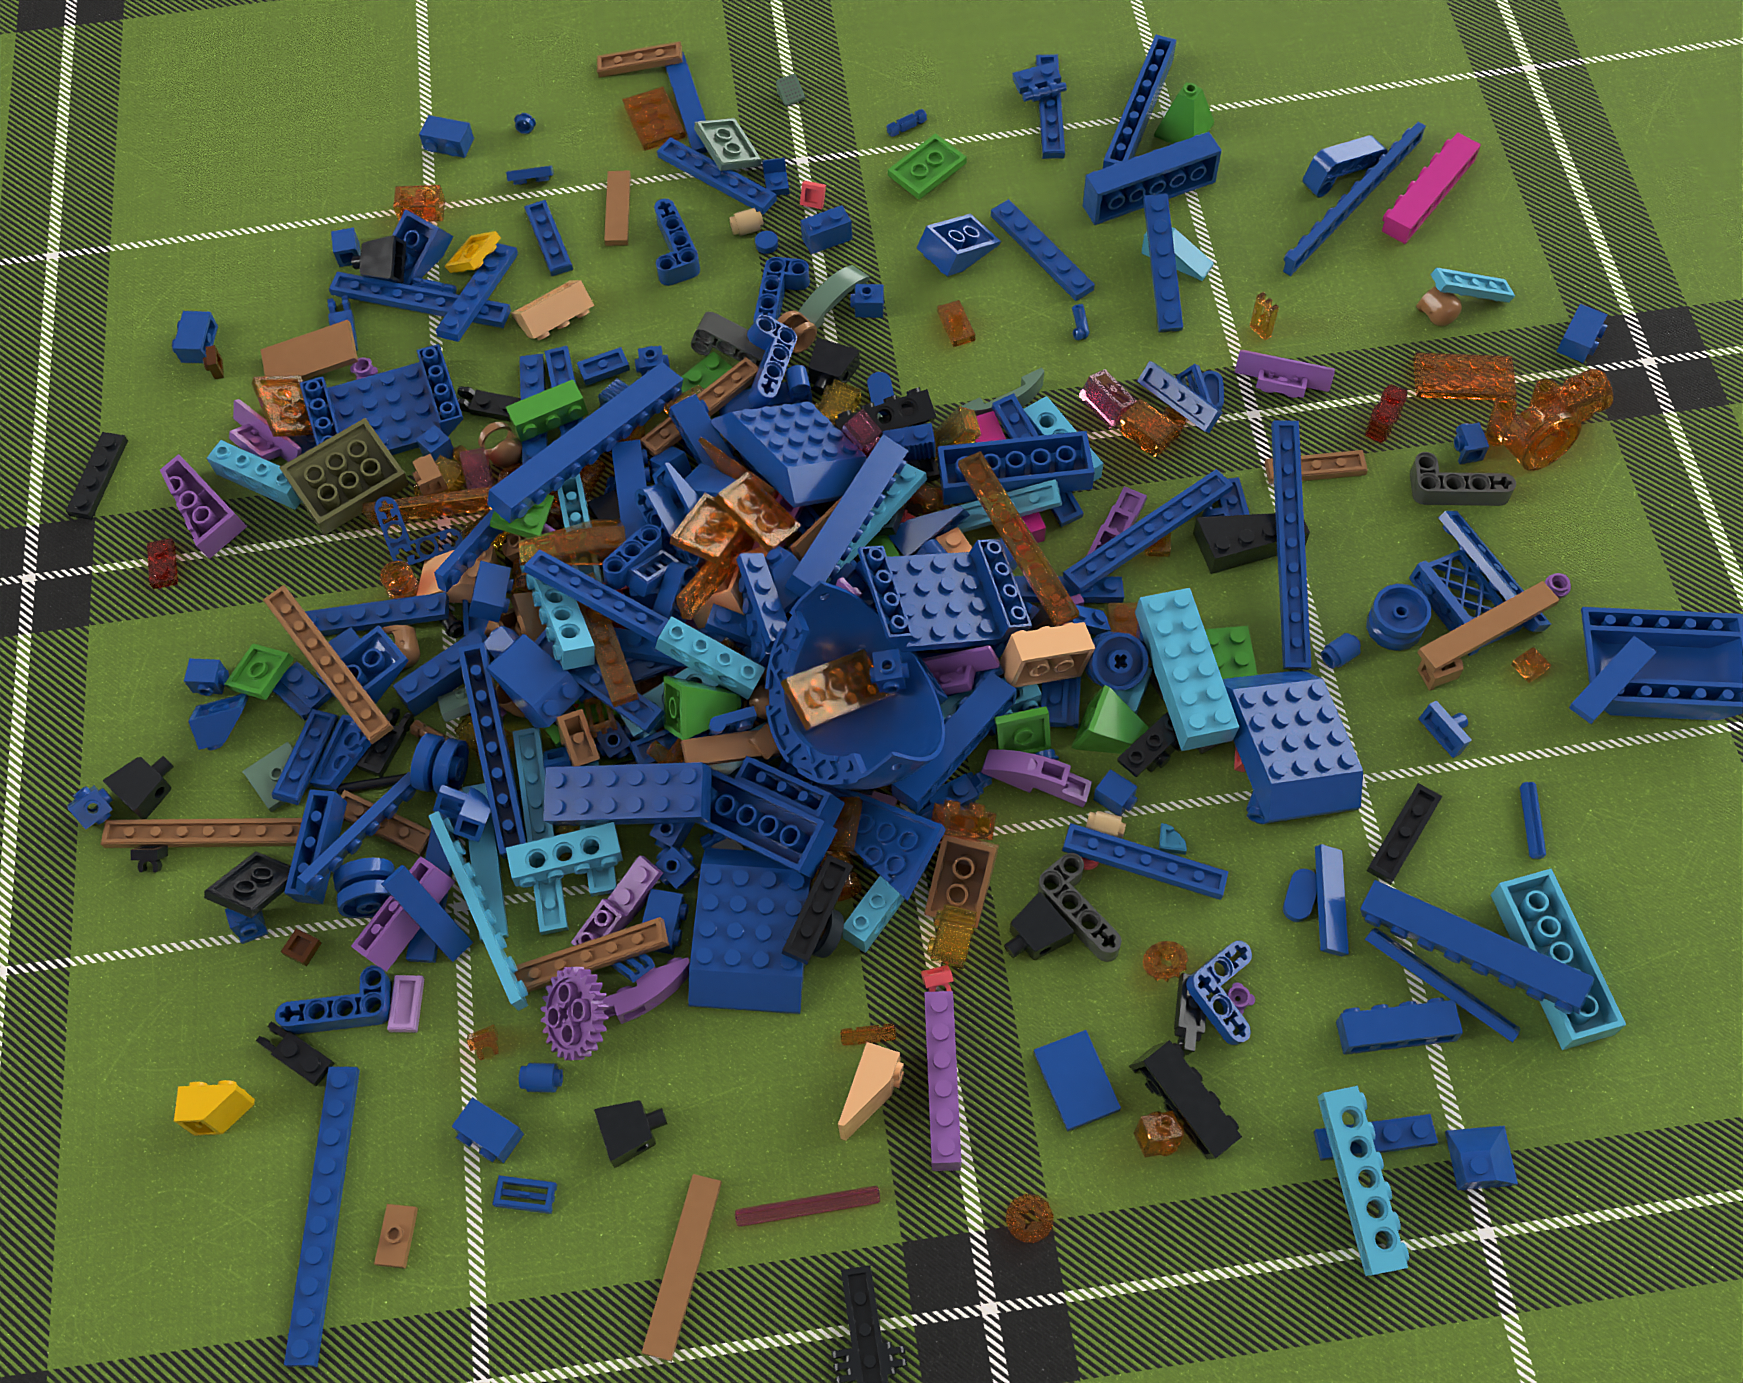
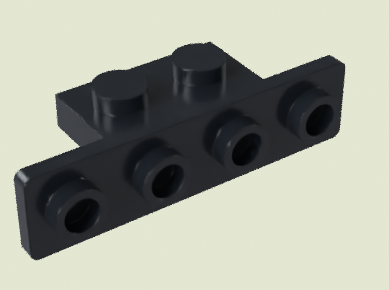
[1117,712,1181,777]

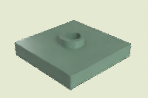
[437,686,471,722]
[242,742,312,812]

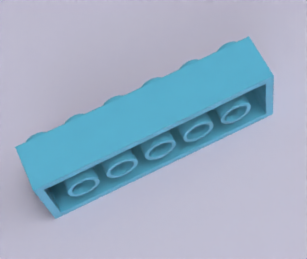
[1135,588,1239,751]
[1491,869,1626,1050]

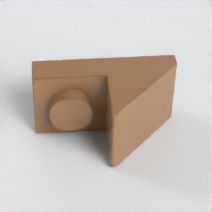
[556,709,600,766]

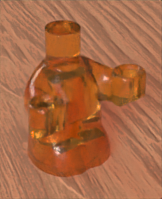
[908,483,951,516]

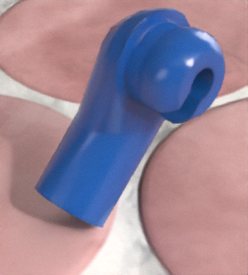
[1072,304,1089,341]

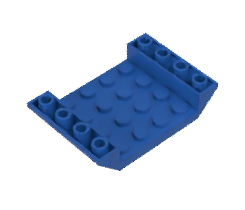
[300,344,463,455]
[858,539,1032,652]

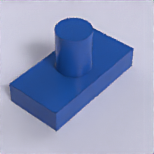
[1418,700,1472,758]

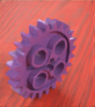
[541,967,609,1060]

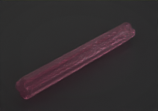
[735,1186,880,1226]

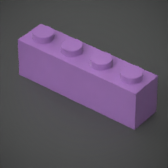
[351,856,456,972]

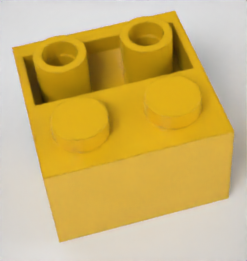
[174,1080,255,1136]

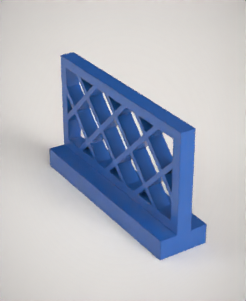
[1409,550,1523,656]

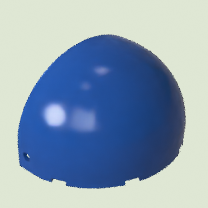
[765,580,945,790]

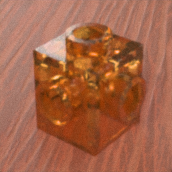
[1134,1111,1184,1158]

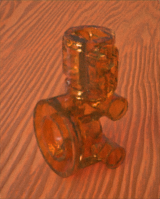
[1485,369,1614,471]

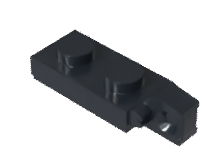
[1174,973,1208,1055]

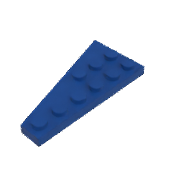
[808,780,946,901]

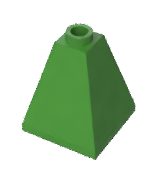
[1154,82,1214,144]
[664,676,741,740]
[1071,685,1149,754]

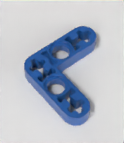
[374,497,463,567]
[1186,941,1252,1045]

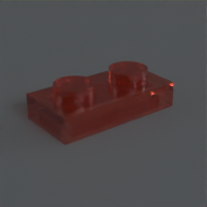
[147,538,178,589]

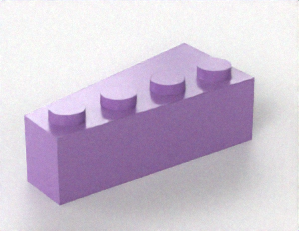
[160,454,247,559]

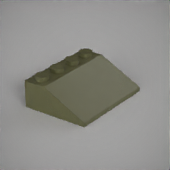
[279,418,409,535]

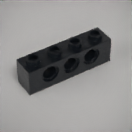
[833,387,937,445]

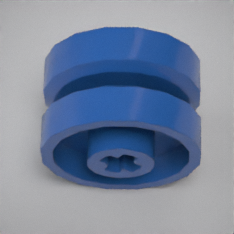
[1366,584,1431,651]
[1085,631,1148,690]
[410,733,469,794]
[333,857,395,919]

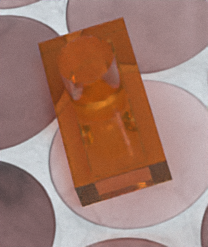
[937,300,976,347]
[646,738,684,764]

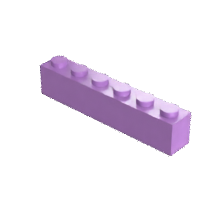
[925,991,962,1171]

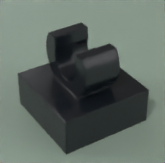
[130,845,168,872]

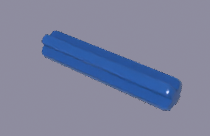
[1520,782,1546,859]

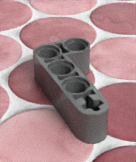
[691,312,765,367]
[1410,452,1516,506]
[1038,853,1122,962]

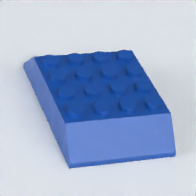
[711,402,867,508]
[1581,607,1743,720]
[1222,670,1363,823]
[688,848,812,1014]

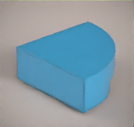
[1159,823,1187,855]

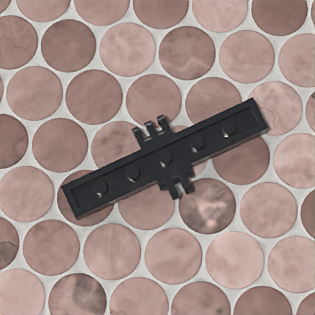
[831,1265,908,1383]

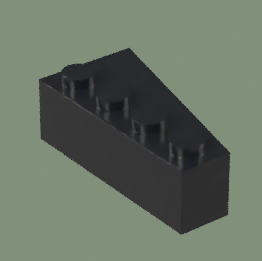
[1193,513,1310,574]
[1129,1040,1242,1159]

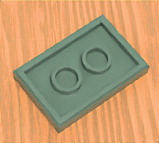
[694,118,762,171]

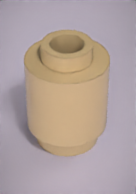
[729,208,764,236]
[1086,811,1126,839]

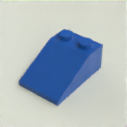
[392,209,454,285]
[917,214,1001,276]
[316,625,409,704]
[486,634,585,729]

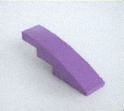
[1087,486,1147,555]

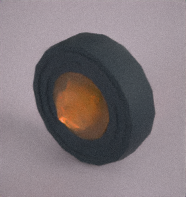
[812,909,844,958]

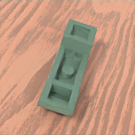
[798,265,870,329]
[959,367,1044,425]

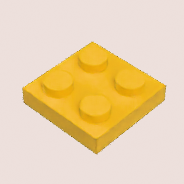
[444,231,501,273]

